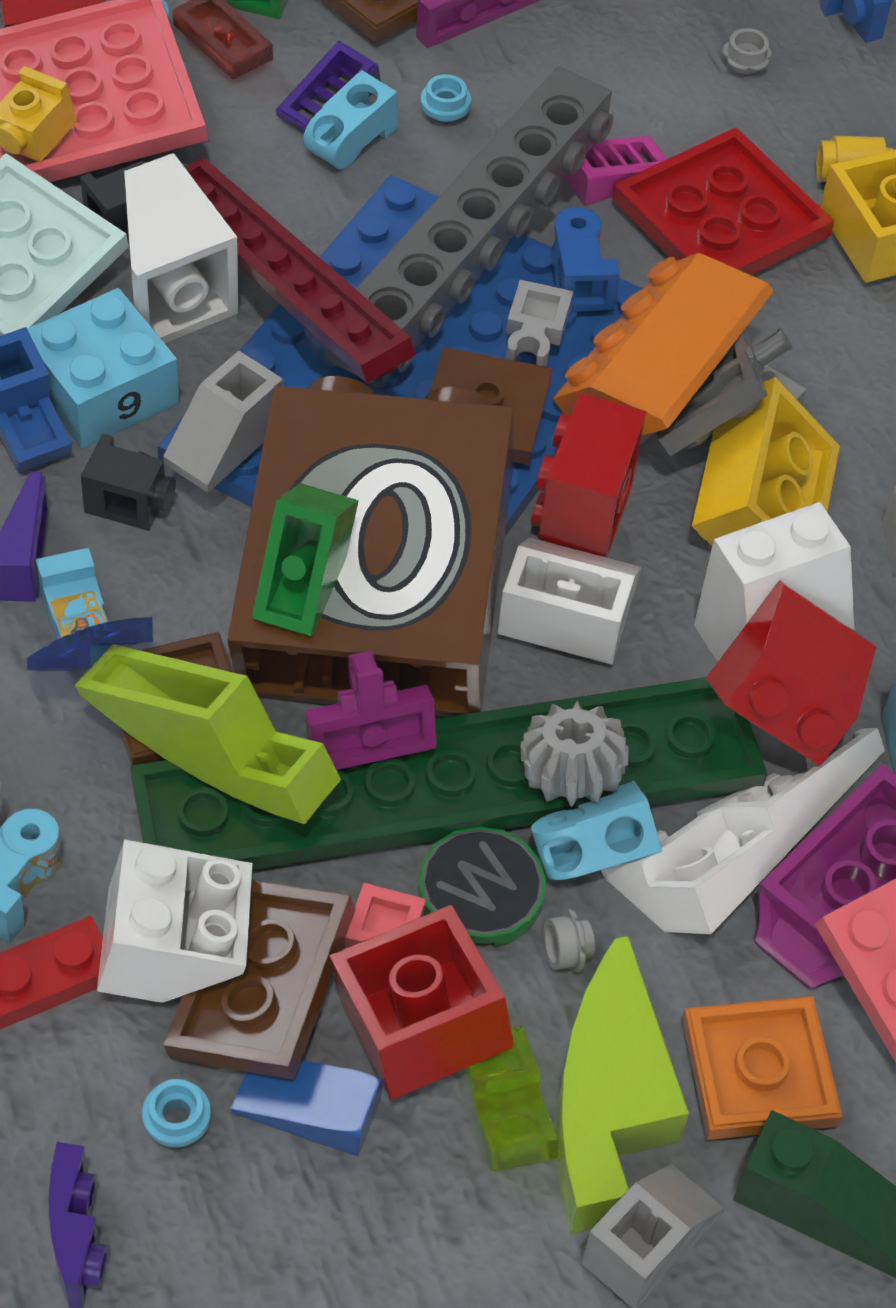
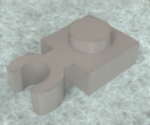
[506,280,574,367]

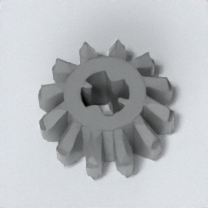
[521,700,629,808]

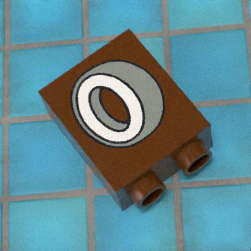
[227,376,513,717]

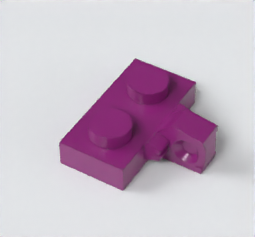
[305,650,436,770]

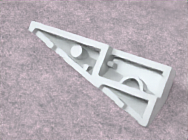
[601,728,885,934]

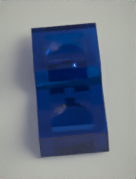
[23,617,153,672]

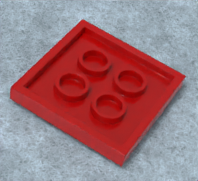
[612,127,834,275]

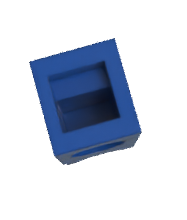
[551,207,620,311]

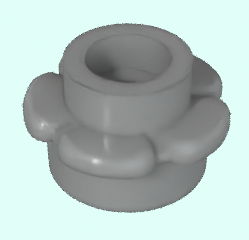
[722,28,771,75]
[543,909,595,973]

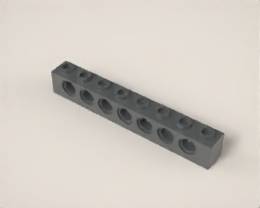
[326,66,613,388]

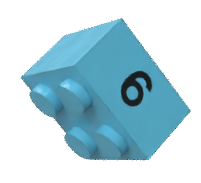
[27,288,179,449]

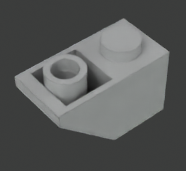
[163,350,283,493]
[581,1163,725,1308]

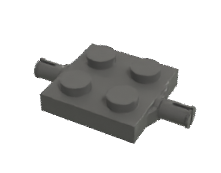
[641,328,793,457]

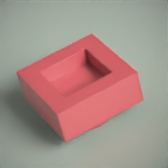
[345,883,426,949]

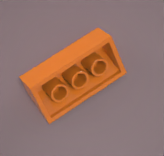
[553,253,774,436]

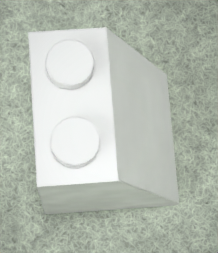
[124,153,238,343]
[694,502,854,662]

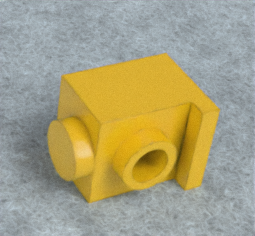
[0,66,77,163]

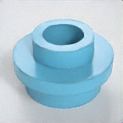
[420,74,471,122]
[142,1079,211,1147]

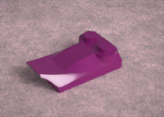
[754,763,896,989]

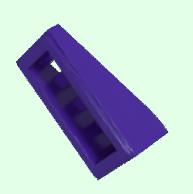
[275,40,381,133]
[0,472,49,602]

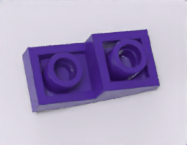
[49,1142,108,1308]

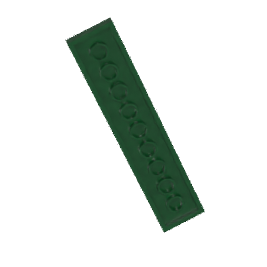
[130,677,768,870]

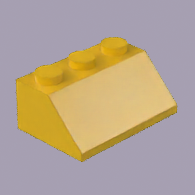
[692,377,840,546]

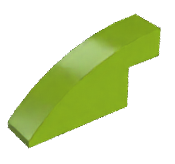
[74,644,341,824]
[555,936,689,1235]

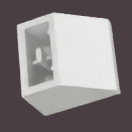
[497,537,642,664]
[97,839,252,1003]

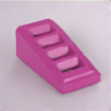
[564,136,668,206]

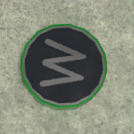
[418,826,546,947]

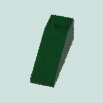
[733,1110,896,1278]

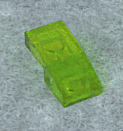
[463,1026,558,1171]

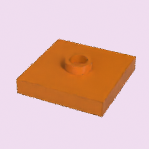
[682,996,843,1140]

